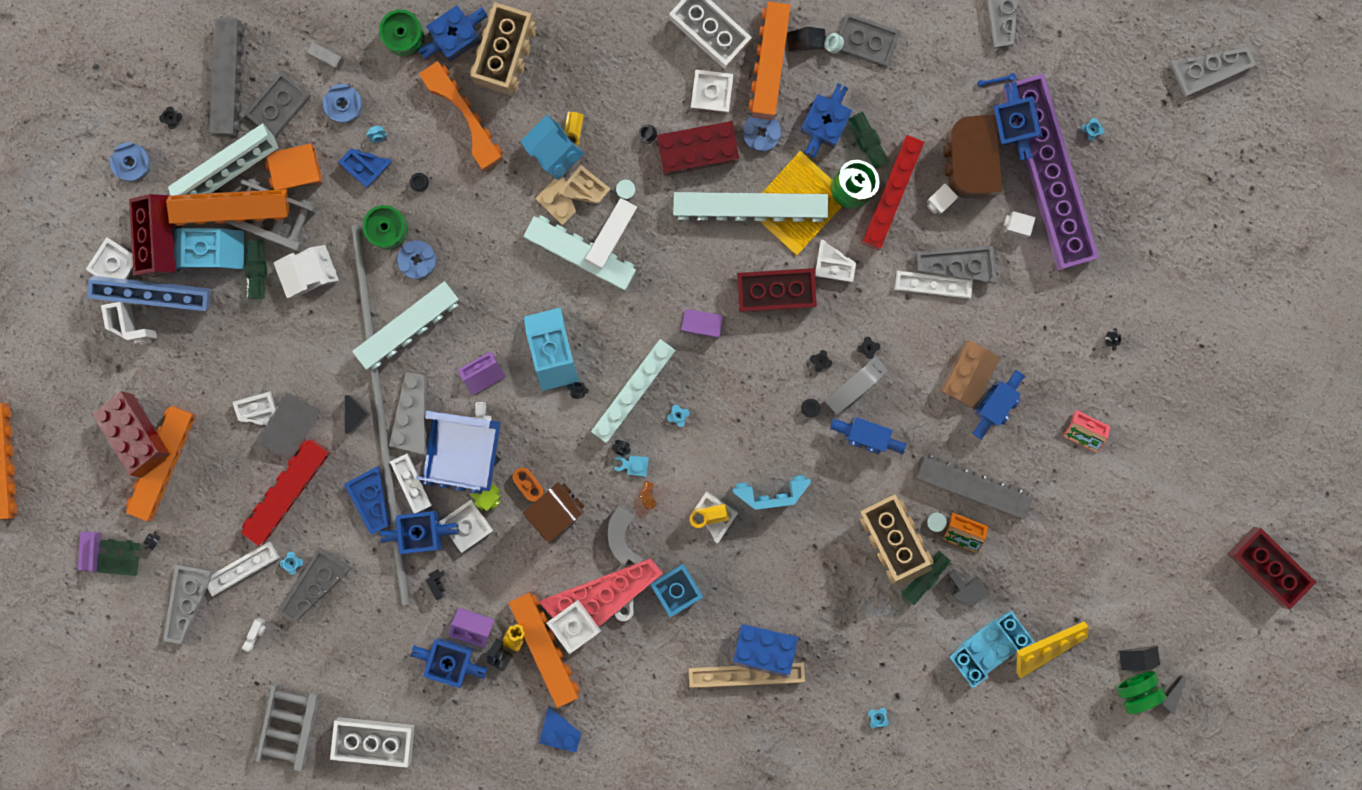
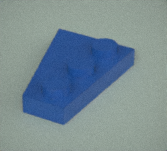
[344,466,389,535]

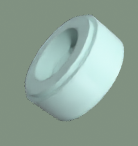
[824,33,844,53]
[616,180,635,199]
[926,512,947,532]

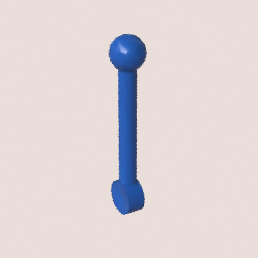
[977,73,1016,87]

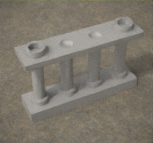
[225,179,317,252]
[254,683,321,771]

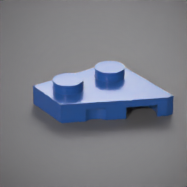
[338,148,392,189]
[539,706,581,752]

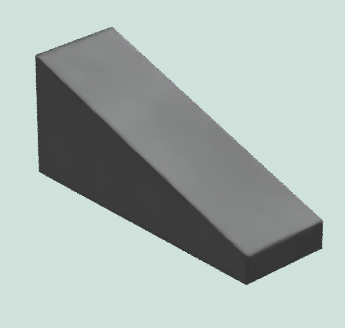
[307,42,344,71]
[1161,675,1187,714]

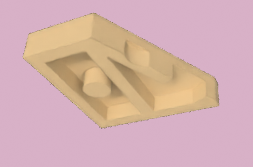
[557,165,610,205]
[535,175,576,226]

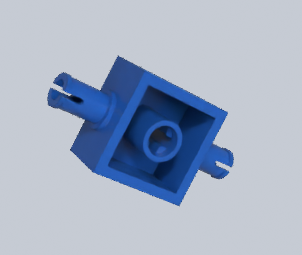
[419,5,488,62]
[994,82,1043,161]
[800,83,852,158]
[972,370,1026,440]
[830,417,907,455]
[380,511,459,554]
[410,637,488,688]

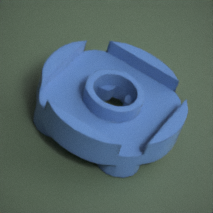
[323,84,362,123]
[743,117,781,152]
[110,142,150,182]
[397,240,437,279]

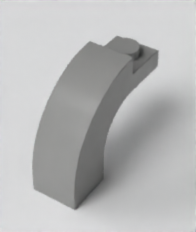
[824,356,888,415]
[608,505,645,565]

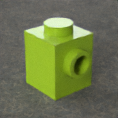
[470,483,502,511]

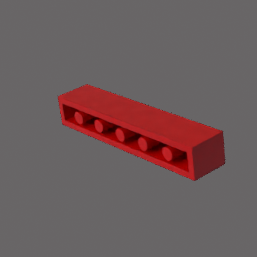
[861,135,925,251]
[241,439,331,546]

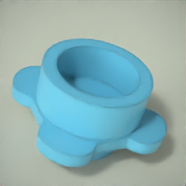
[1081,118,1104,141]
[366,126,388,143]
[667,405,690,427]
[280,552,303,575]
[868,708,889,728]

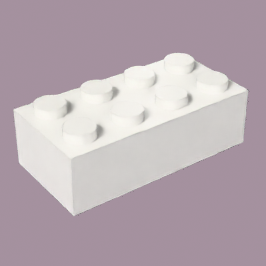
[669,0,752,70]
[330,717,415,767]

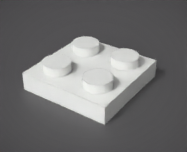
[691,69,733,113]
[86,237,133,279]
[440,499,494,553]
[547,600,601,654]

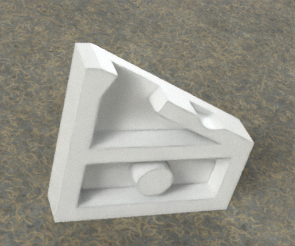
[815,240,856,282]
[232,391,276,425]
[695,491,738,544]

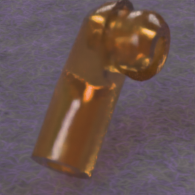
[639,481,656,509]

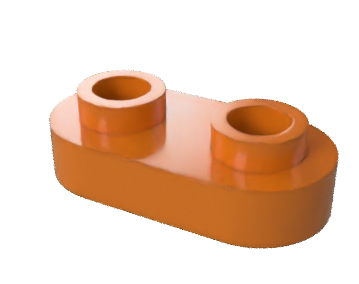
[512,467,544,502]

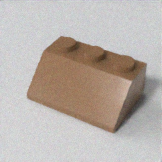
[940,340,1000,409]

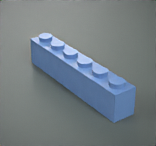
[87,276,211,311]

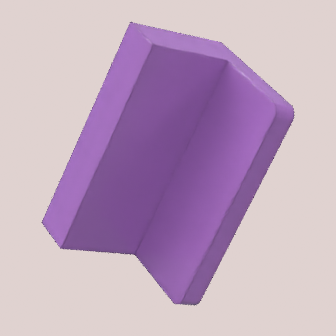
[681,309,723,338]
[458,351,505,395]
[78,531,102,572]
[449,608,494,648]

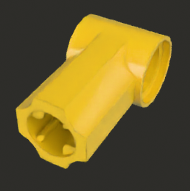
[564,112,584,147]
[690,503,729,528]
[502,624,525,653]

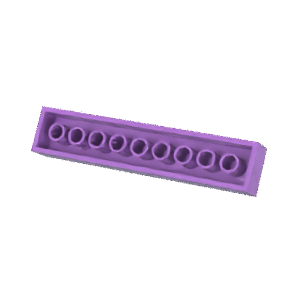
[1003,73,1099,271]

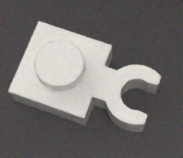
[242,618,266,652]

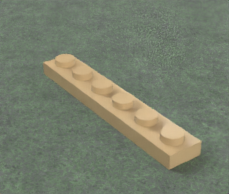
[689,663,805,689]

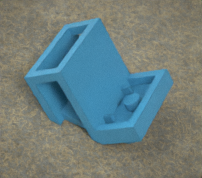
[521,114,585,180]

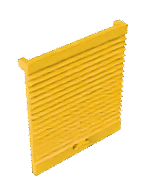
[760,151,842,255]

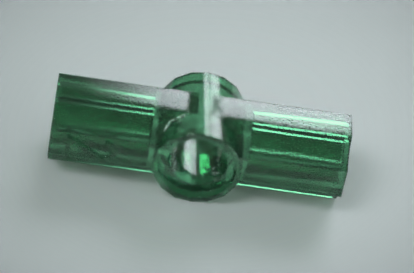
[848,111,890,170]
[244,240,267,299]
[901,551,951,605]

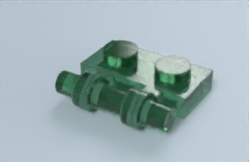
[97,538,141,576]

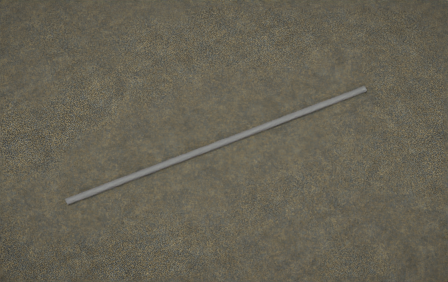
[351,225,409,605]

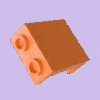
[265,143,323,190]

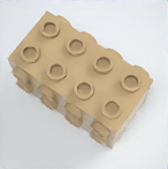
[470,2,537,96]
[860,494,934,587]

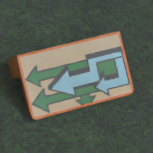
[942,513,988,554]

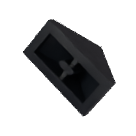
[787,26,826,52]
[345,395,371,434]
[1119,645,1160,670]

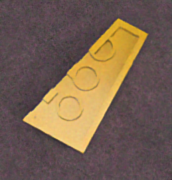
[1016,621,1089,679]

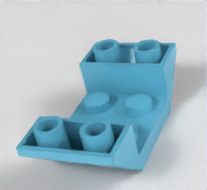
[173,228,245,269]
[524,308,579,391]
[732,475,811,510]
[949,611,1035,688]

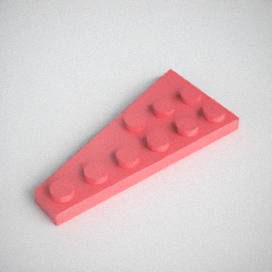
[539,558,663,627]

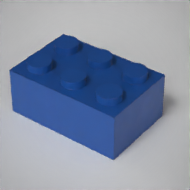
[733,624,798,678]

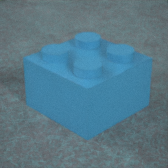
[650,563,703,617]

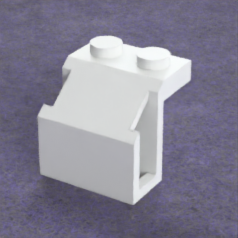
[274,245,339,298]
[101,302,157,345]

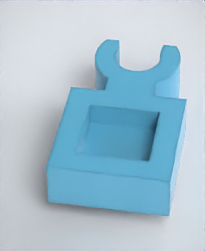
[614,455,649,476]

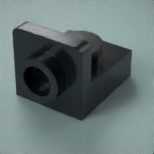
[425,569,446,600]
[487,638,513,671]

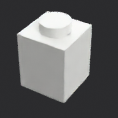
[926,184,958,215]
[1003,211,1035,238]

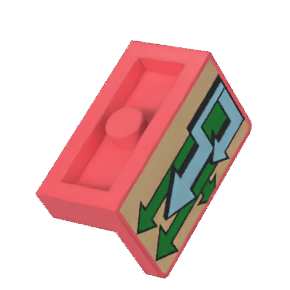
[1063,410,1111,453]

